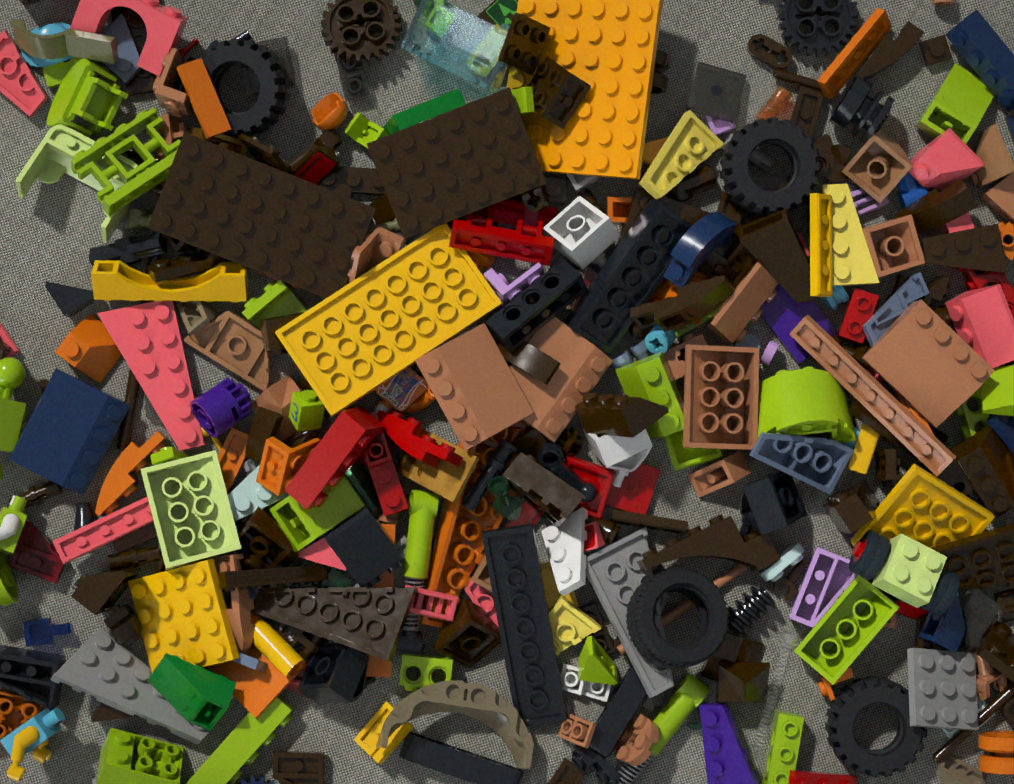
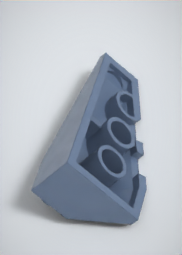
[750,432,854,495]

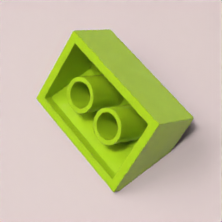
[615,351,684,438]

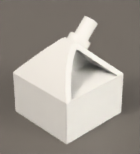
[543,196,620,270]
[583,428,653,487]

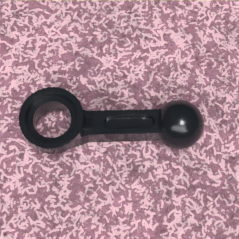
[538,442,597,502]

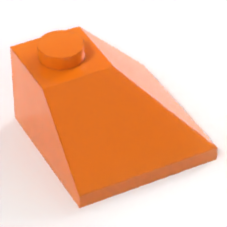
[55,314,122,384]

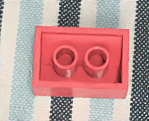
[945,284,1014,368]

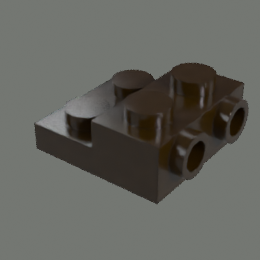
[978,618,1014,682]

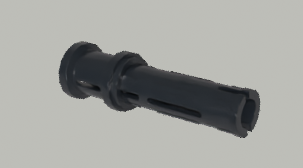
[461,438,519,512]

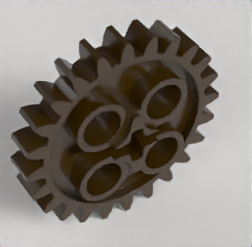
[321,0,402,66]

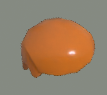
[311,92,348,131]

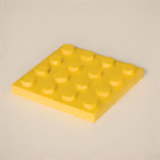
[850,463,995,548]
[128,558,239,672]

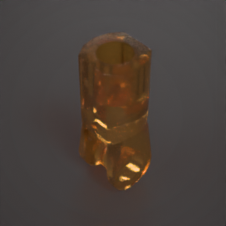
[756,86,792,120]

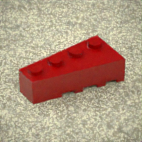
[285,407,384,510]

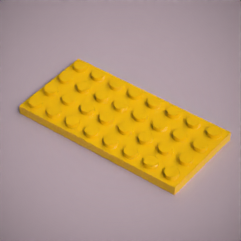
[275,223,502,417]

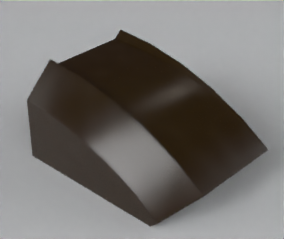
[236,506,298,569]

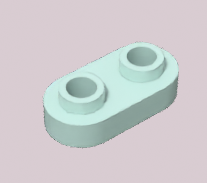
[759,542,804,582]

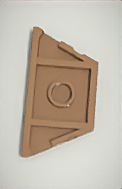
[183,310,271,391]

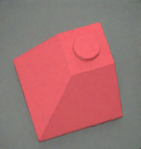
[908,128,985,190]

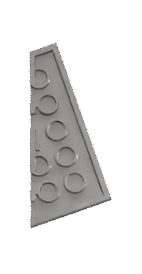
[586,527,674,698]
[50,627,210,745]

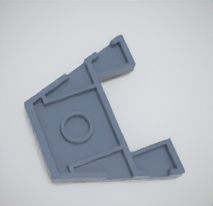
[862,272,930,347]

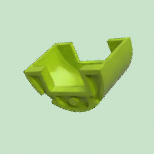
[758,366,856,443]

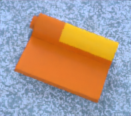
[206,603,306,719]

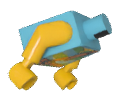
[0,708,65,782]

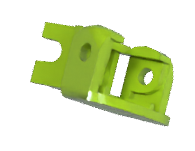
[46,57,129,138]

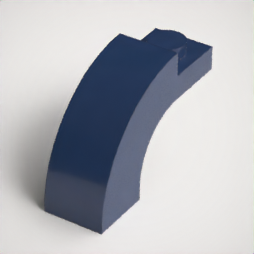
[663,212,737,287]

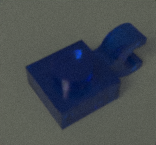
[23,618,71,647]

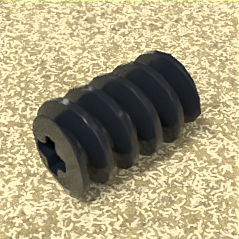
[727,582,777,636]

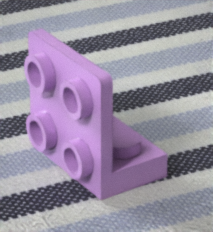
[484,262,543,310]

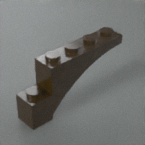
[637,514,780,571]

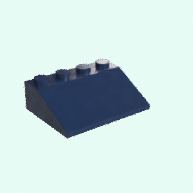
[9,368,130,496]

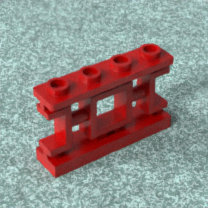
[449,199,558,266]

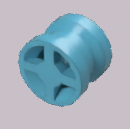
[821,286,849,311]
[645,325,676,354]

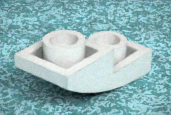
[560,663,614,702]

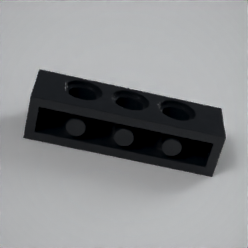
[486,259,588,353]

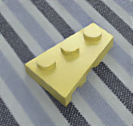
[549,596,602,656]

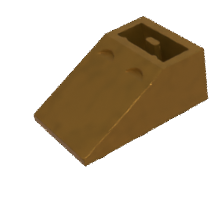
[396,427,479,504]

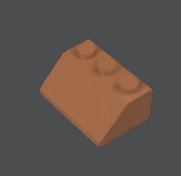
[706,262,778,344]

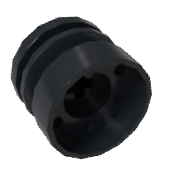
[829,76,895,144]

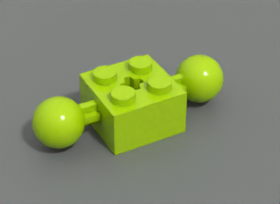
[0,357,26,482]

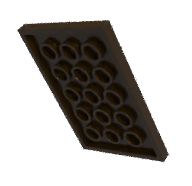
[367,87,547,239]

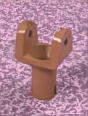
[974,650,1007,700]

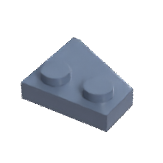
[102,14,142,84]

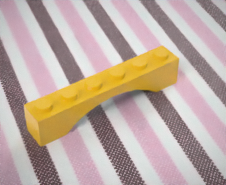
[91,260,249,303]

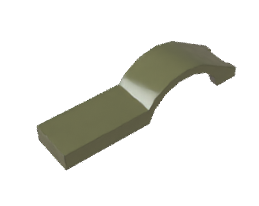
[10,18,119,64]

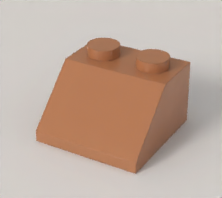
[862,214,925,278]

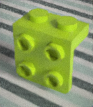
[242,280,307,329]

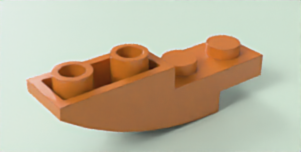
[95,431,168,516]

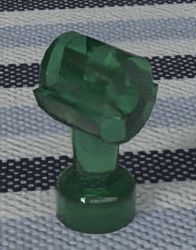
[488,476,522,521]

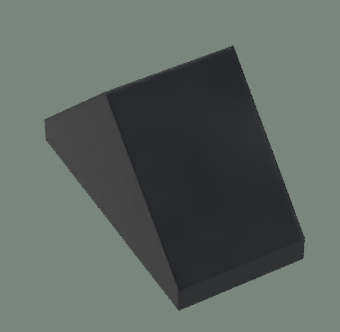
[45,281,97,318]

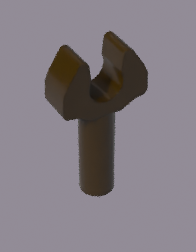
[773,557,810,600]

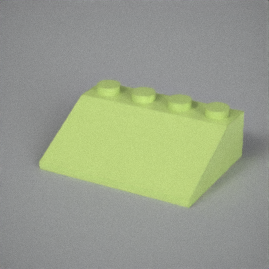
[141,450,241,570]

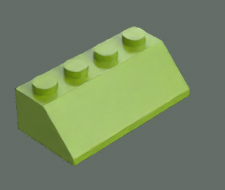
[794,575,900,685]

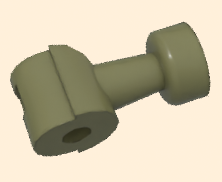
[125,209,157,232]

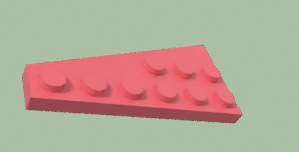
[97,300,205,451]

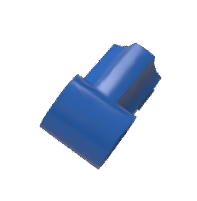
[897,159,928,209]

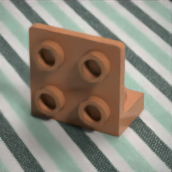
[347,226,405,283]

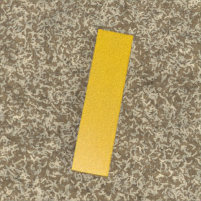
[810,193,832,297]

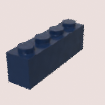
[946,9,1014,112]

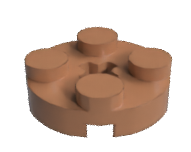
[616,714,659,766]

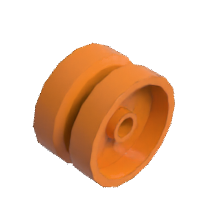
[978,730,1014,774]

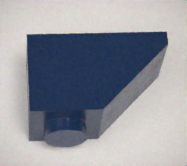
[919,596,966,653]

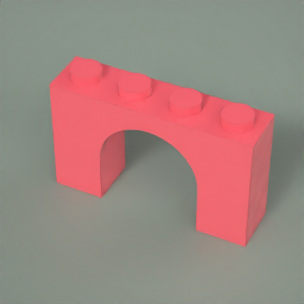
[70,0,188,76]

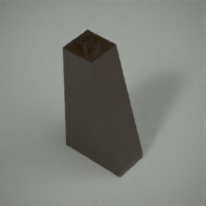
[738,208,817,304]

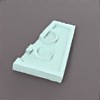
[228,465,289,522]

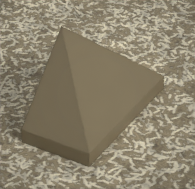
[175,301,218,335]
[936,754,988,784]

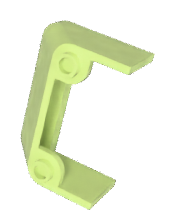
[15,124,138,243]

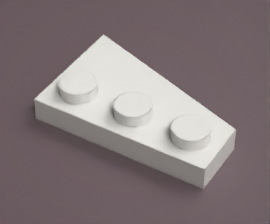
[541,507,588,596]

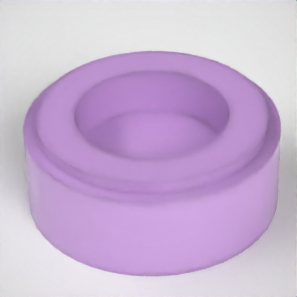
[760,341,780,367]

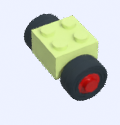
[849,530,960,616]

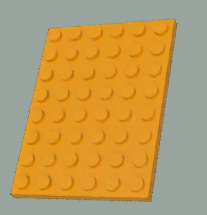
[507,0,663,180]

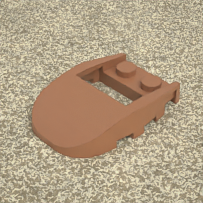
[185,553,254,654]

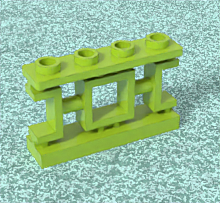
[71,107,181,216]

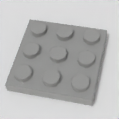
[907,648,978,730]

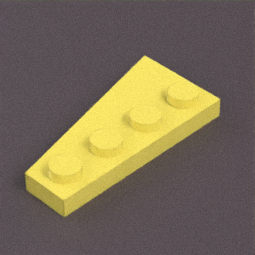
[639,110,724,200]
[820,184,880,286]

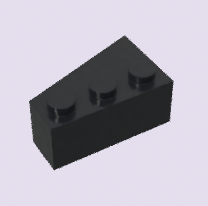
[0,645,66,711]

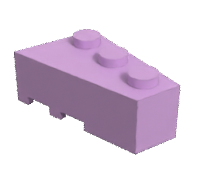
[789,547,857,628]

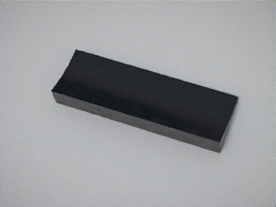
[564,197,692,354]

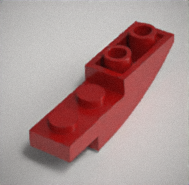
[377,409,463,468]
[363,411,409,517]

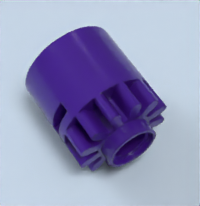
[190,377,252,438]

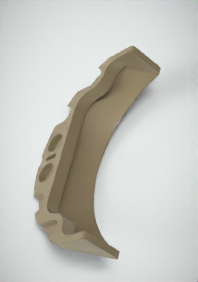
[376,681,534,770]

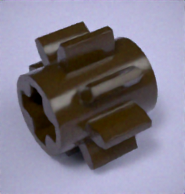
[553,427,584,458]

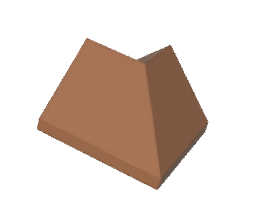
[251,374,302,442]

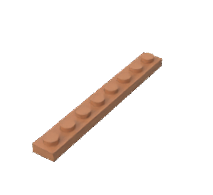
[789,315,956,476]

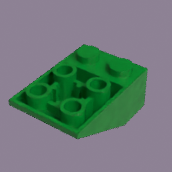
[148,653,236,731]

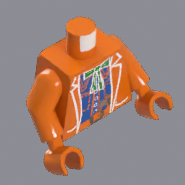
[373,367,436,414]

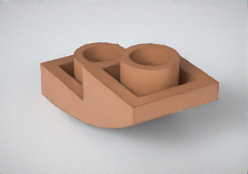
[558,713,596,748]

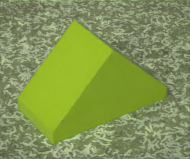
[577,635,618,685]

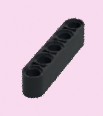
[588,664,647,759]
[399,732,524,784]

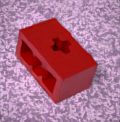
[837,288,879,345]

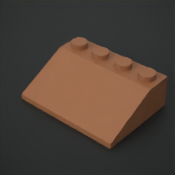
[862,299,995,428]
[509,317,613,442]
[415,323,534,451]
[683,344,759,450]

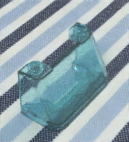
[400,0,510,93]

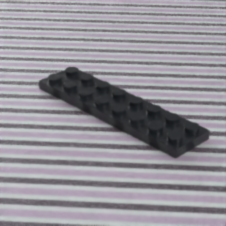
[482,523,567,726]

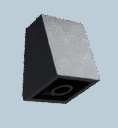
[324,508,404,588]

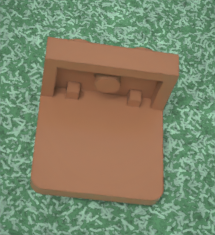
[153,48,192,117]

